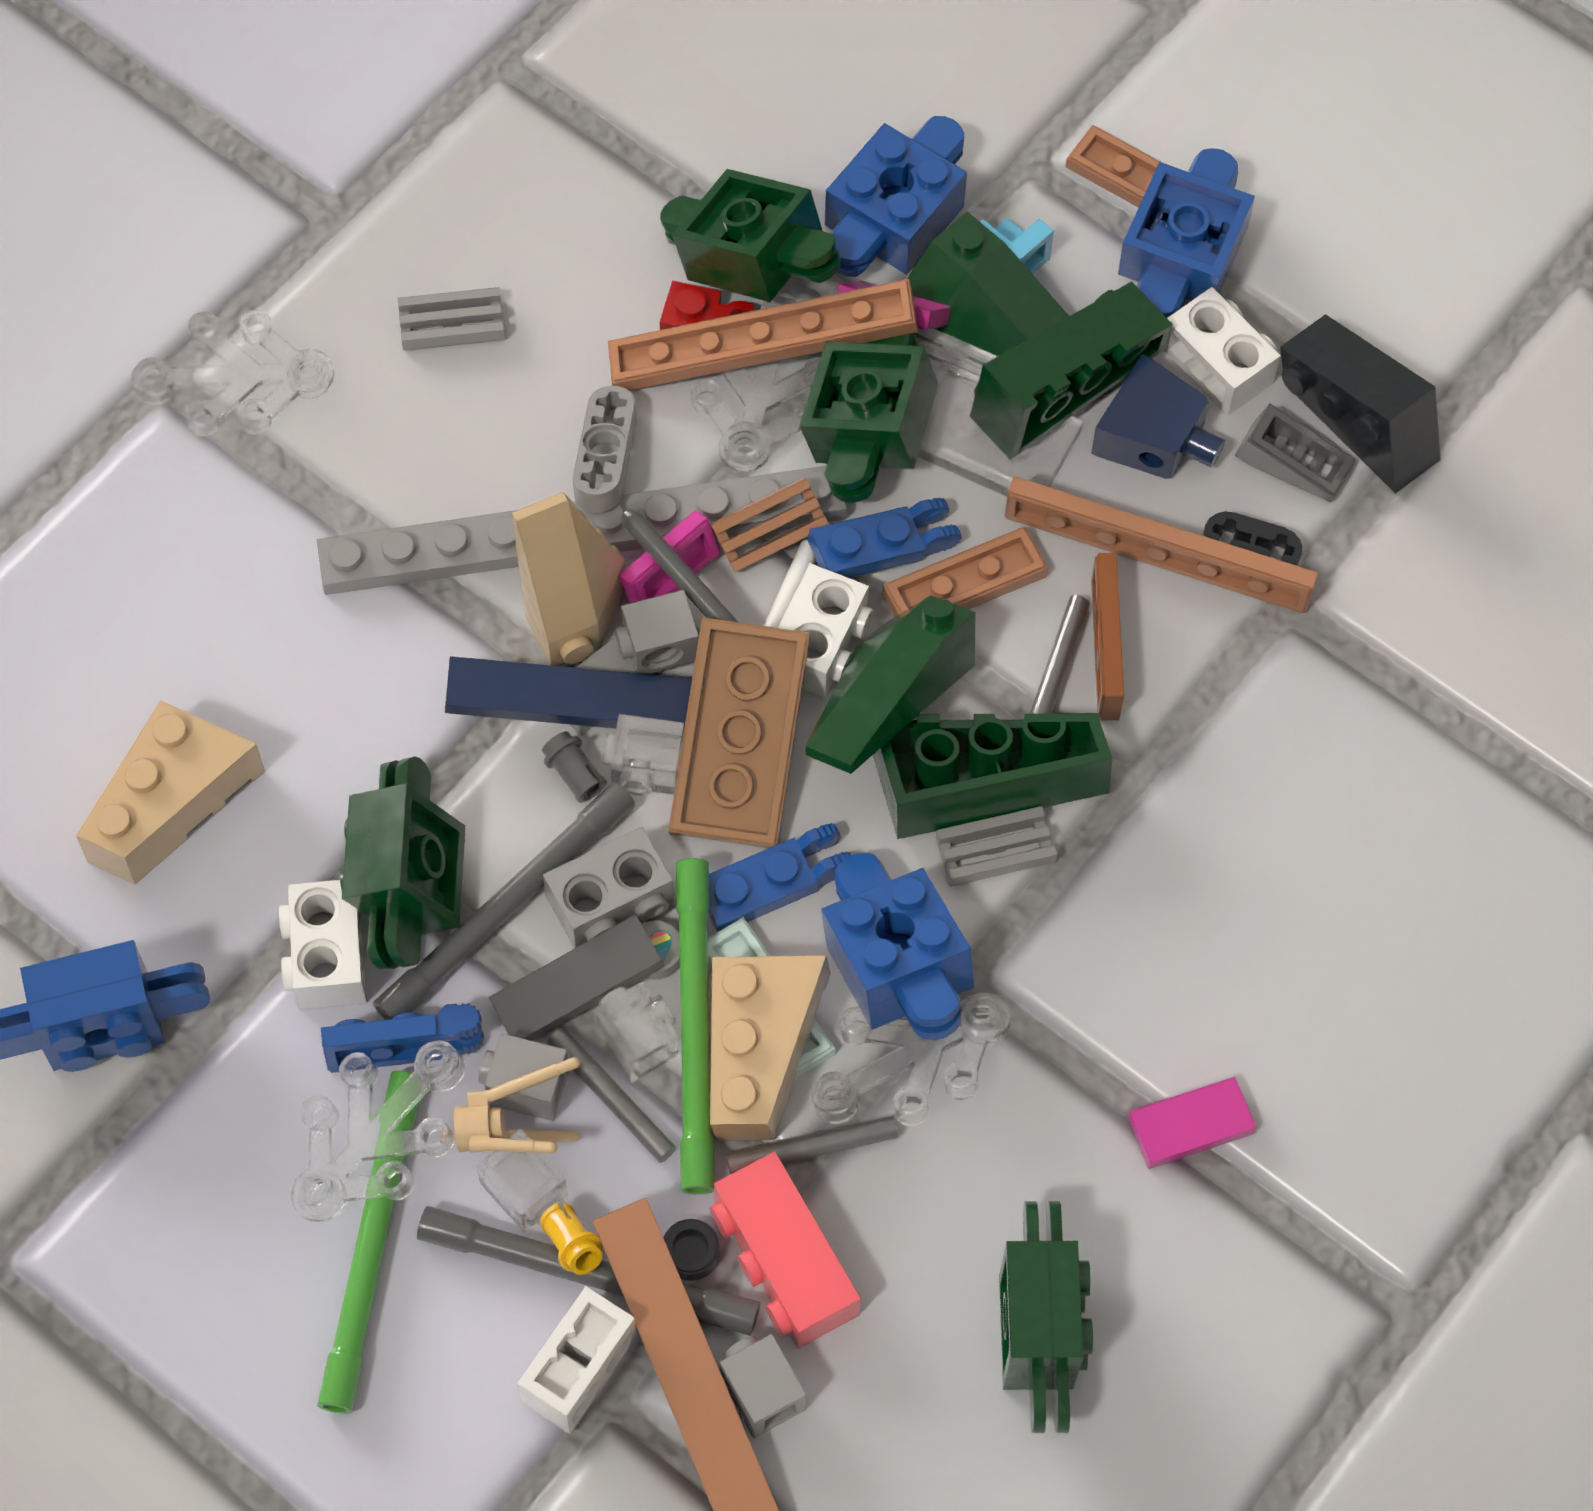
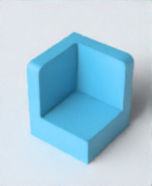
[980,219,1054,274]

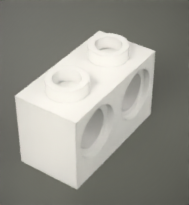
[1164,287,1281,415]
[778,563,874,698]
[279,880,367,1009]
[517,1286,637,1434]

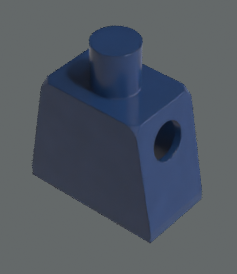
[1091,354,1225,479]

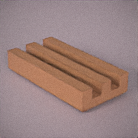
[710,477,829,572]

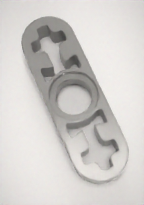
[573,386,637,513]

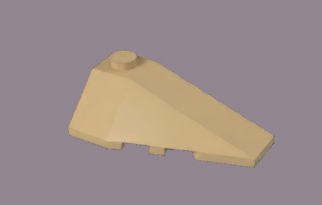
[512,492,625,666]

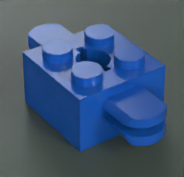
[825,116,967,277]
[1118,148,1255,318]
[821,853,974,1040]
[0,940,210,1072]

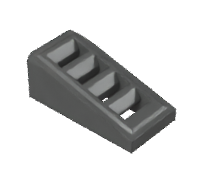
[1234,403,1356,503]

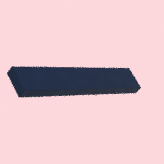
[445,656,692,735]

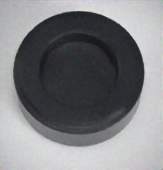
[663,1219,720,1281]

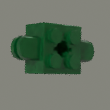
[660,169,841,302]
[800,333,939,503]
[340,756,466,971]
[999,1201,1093,1433]

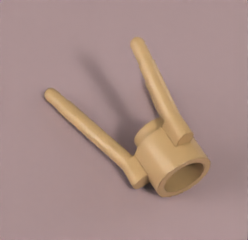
[453,1057,580,1154]

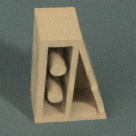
[76,700,265,885]
[710,955,831,1141]

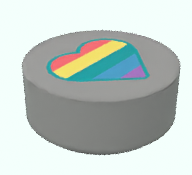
[642,920,680,979]

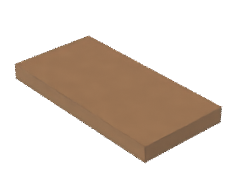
[668,617,810,848]

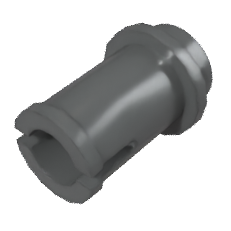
[542,731,607,803]

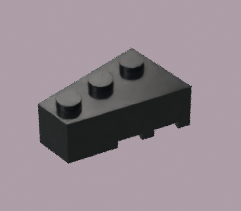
[1280,314,1441,494]

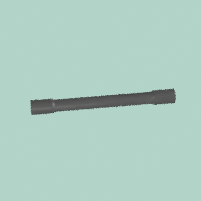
[372,782,635,1020]
[417,1206,761,1336]

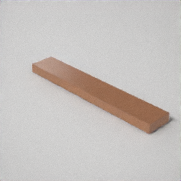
[608,279,918,391]
[1004,476,1318,613]
[592,1197,779,1511]

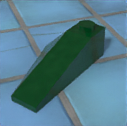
[907,212,1069,361]
[805,595,976,774]

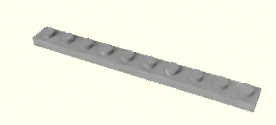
[317,466,847,595]

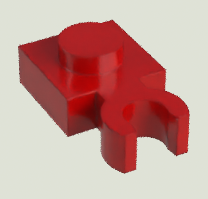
[659,280,754,330]

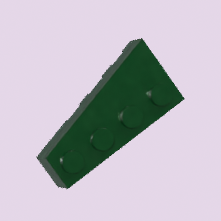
[969,281,1173,460]
[873,713,1112,839]

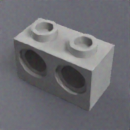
[543,827,674,948]

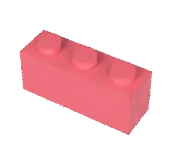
[709,1151,861,1349]

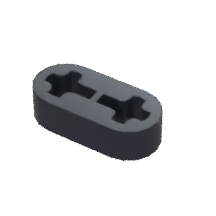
[1203,511,1302,566]

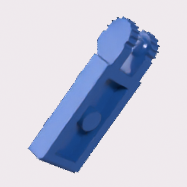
[807,497,962,578]
[708,823,851,932]
[321,1003,484,1073]

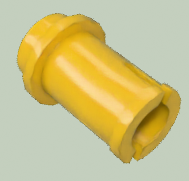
[540,1203,603,1275]

